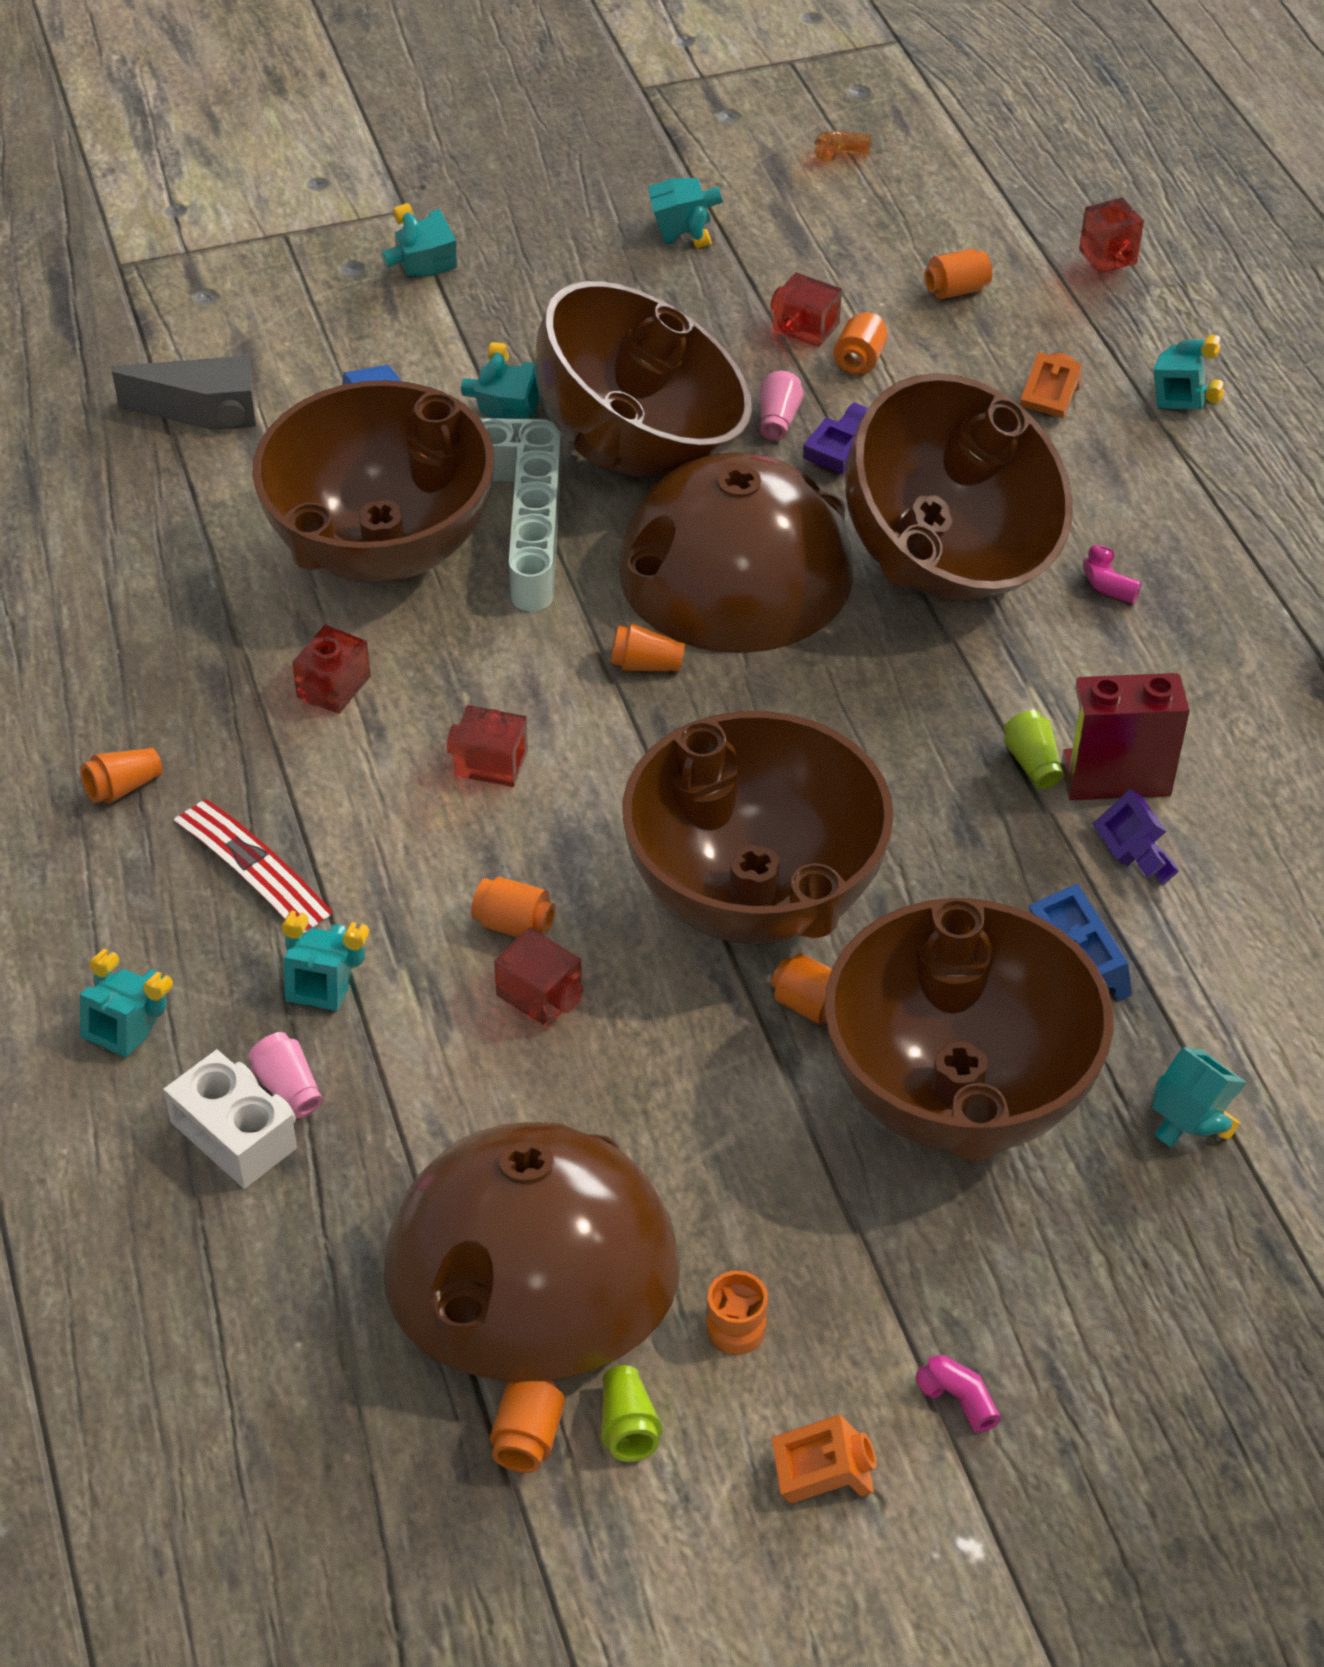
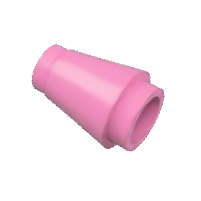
[759,371,804,440]
[248,1032,323,1118]

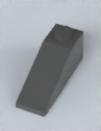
[112,355,256,429]

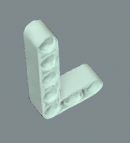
[480,418,562,612]

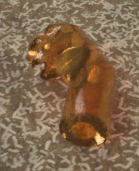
[814,130,873,161]

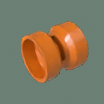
[706,1270,768,1355]

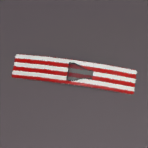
[174,799,332,934]

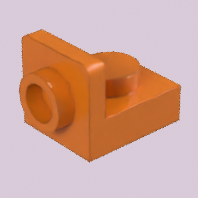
[1020,352,1082,419]
[771,1414,877,1504]

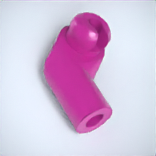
[1083,545,1142,604]
[915,1355,1001,1433]

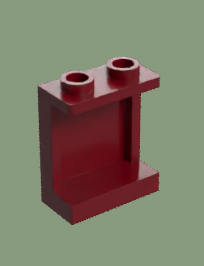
[1061,673,1190,800]

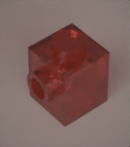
[1079,197,1144,274]
[770,272,842,348]
[292,625,371,714]
[447,705,528,787]
[494,927,583,1028]

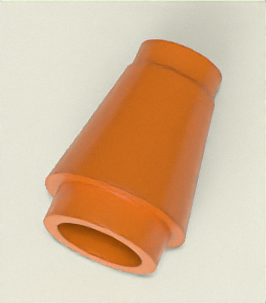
[610,623,685,672]
[80,747,162,804]

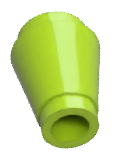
[1004,710,1064,789]
[601,1365,663,1462]

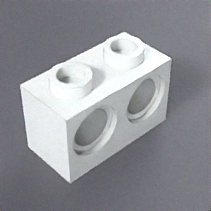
[163,1049,297,1189]

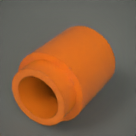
[924,248,992,300]
[833,312,888,375]
[471,876,556,942]
[771,952,832,1026]
[490,1380,565,1473]

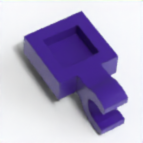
[803,402,868,475]
[1092,789,1179,885]

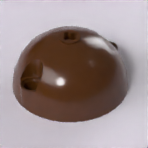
[534,281,752,478]
[845,373,1072,601]
[252,380,494,583]
[619,452,853,653]
[622,711,894,945]
[825,898,1114,1162]
[384,1122,680,1382]

